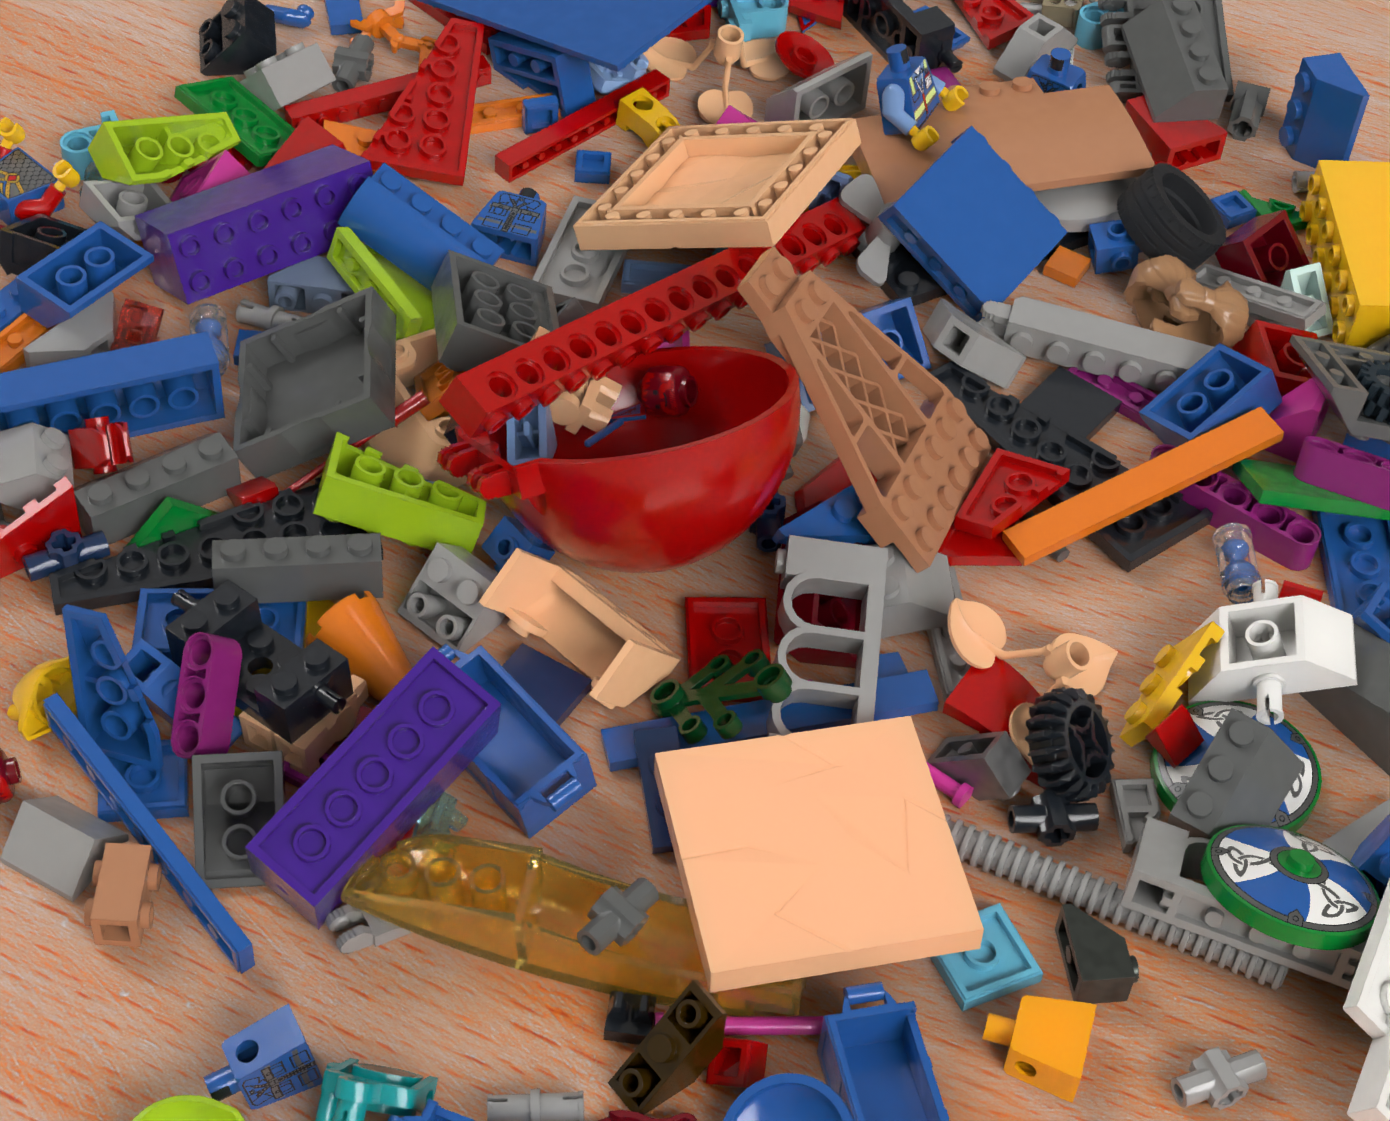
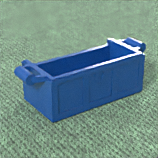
[438,644,597,839]
[817,981,949,1121]

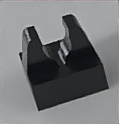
[603,991,656,1045]

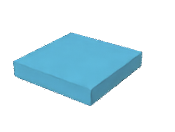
[930,903,1043,1011]

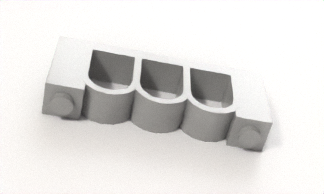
[766,535,888,737]
[1120,817,1381,990]

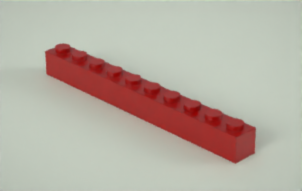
[284,55,491,129]
[495,69,670,183]

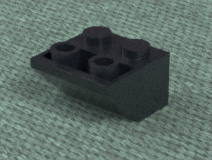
[199,0,277,76]

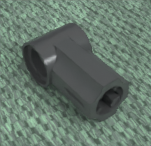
[1227,80,1271,142]

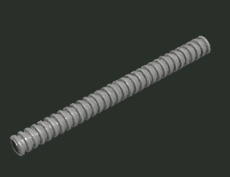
[945,814,1289,990]

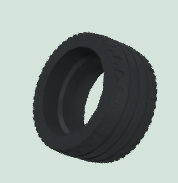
[1117,163,1226,270]

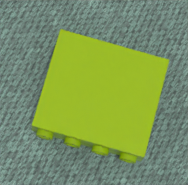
[326,227,435,341]

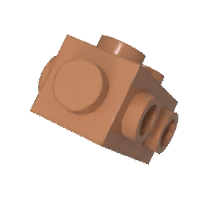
[84,841,162,947]

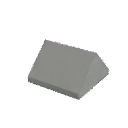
[0,796,129,902]

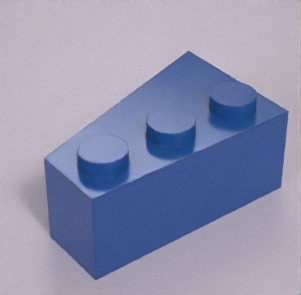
[488,31,596,118]

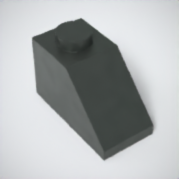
[1055,904,1139,1004]

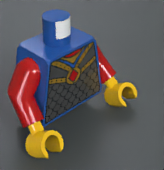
[0,117,80,226]

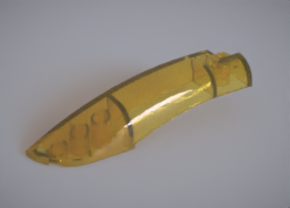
[341,834,807,1017]

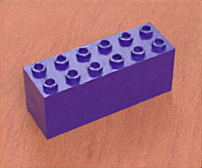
[135,144,373,305]
[245,646,501,930]

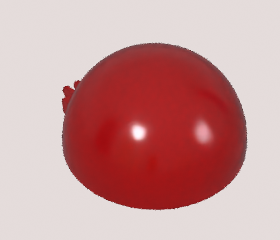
[436,346,801,573]

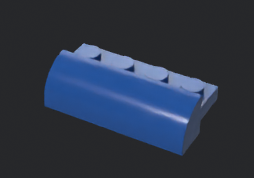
[337,163,505,291]

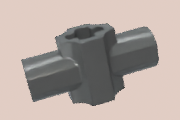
[332,34,374,92]
[577,878,659,956]

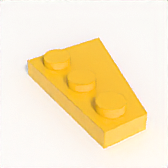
[1119,621,1225,747]

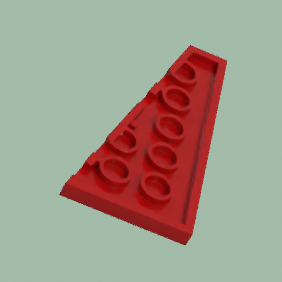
[360,17,484,186]

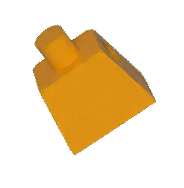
[982,995,1097,1102]

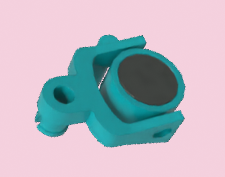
[315,1058,438,1121]

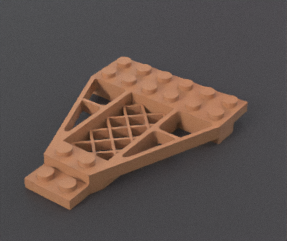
[736,246,992,573]

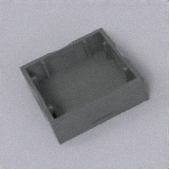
[233,286,396,478]

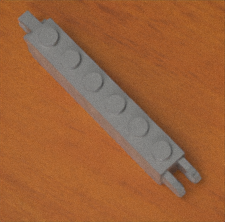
[978,296,1214,392]

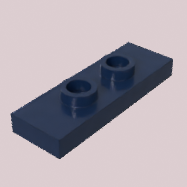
[633,726,680,854]

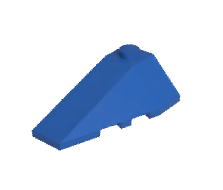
[62,604,164,770]

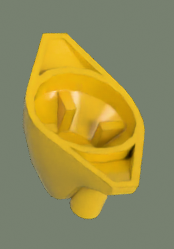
[7,656,77,741]

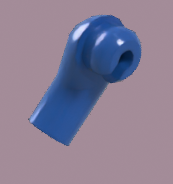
[266,4,314,29]

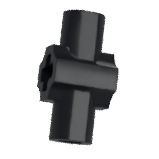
[1007,789,1099,847]

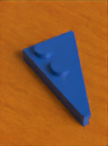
[771,485,877,545]

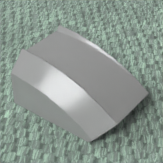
[79,180,172,241]

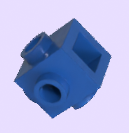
[1088,220,1143,274]
[481,515,555,573]

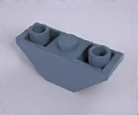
[267,256,355,313]

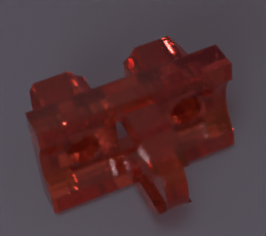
[110,298,165,351]

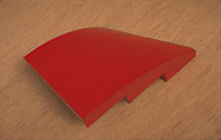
[942,656,1046,790]

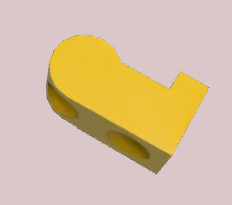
[616,87,680,148]

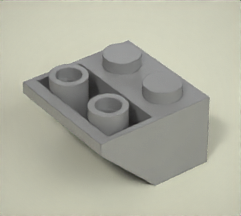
[239,42,336,111]
[397,542,506,653]

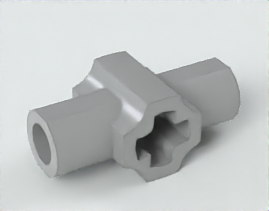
[1170,1047,1267,1110]

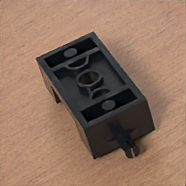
[843,0,963,73]
[165,580,354,744]

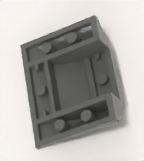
[1289,335,1390,444]

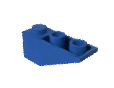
[125,638,243,748]

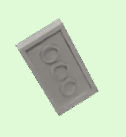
[532,195,628,313]

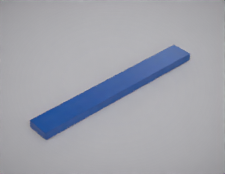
[601,669,939,772]
[43,693,255,974]

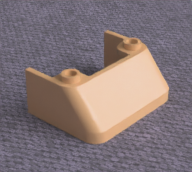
[364,328,467,487]
[479,548,681,710]

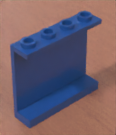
[878,125,1068,322]

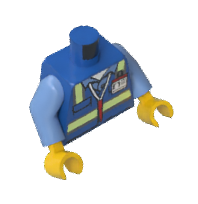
[876,44,969,151]

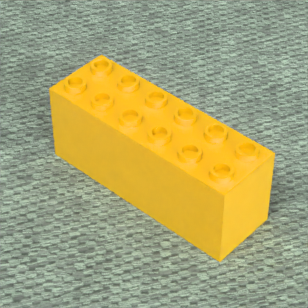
[1299,160,1390,348]

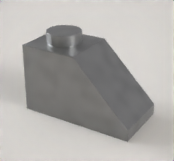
[927,731,1031,801]

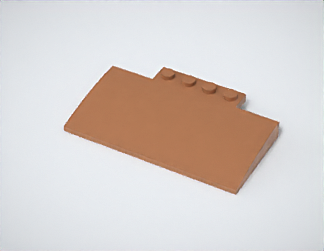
[852,76,1155,204]

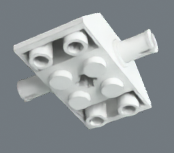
[1188,579,1358,725]

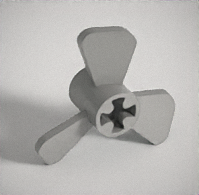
[839,174,901,287]

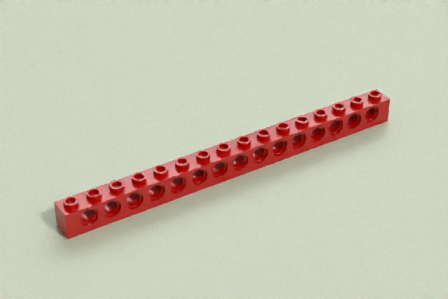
[439,197,867,439]

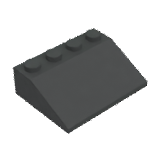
[431,250,559,372]

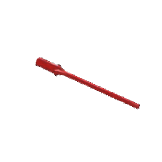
[284,390,430,492]

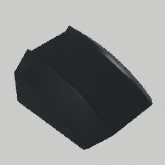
[0,213,87,275]

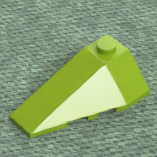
[87,112,241,185]

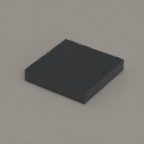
[1019,366,1122,440]

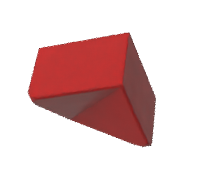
[706,1037,768,1089]

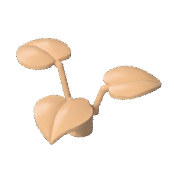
[643,24,790,124]
[947,598,1118,766]

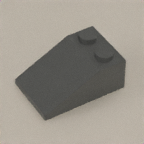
[192,750,286,889]

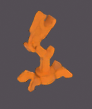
[349,0,436,71]

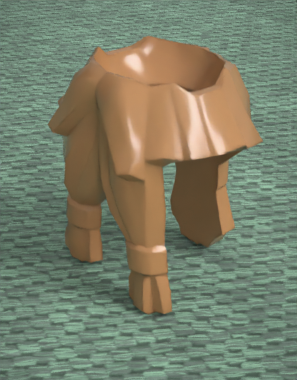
[1123,255,1201,329]
[1149,276,1249,349]

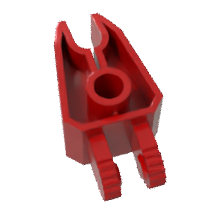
[68,416,134,475]

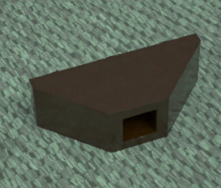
[608,980,727,1115]

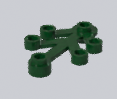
[650,649,792,744]

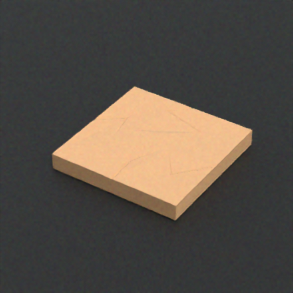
[573,118,861,250]
[654,716,984,993]

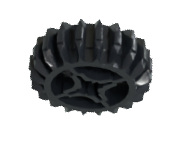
[1025,687,1115,803]

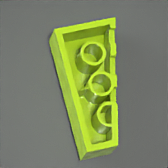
[313,432,487,554]

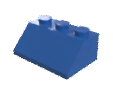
[1279,53,1370,168]
[16,221,154,328]
[1139,343,1283,447]

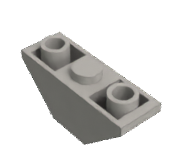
[993,13,1078,81]
[23,291,118,368]
[922,299,1027,389]

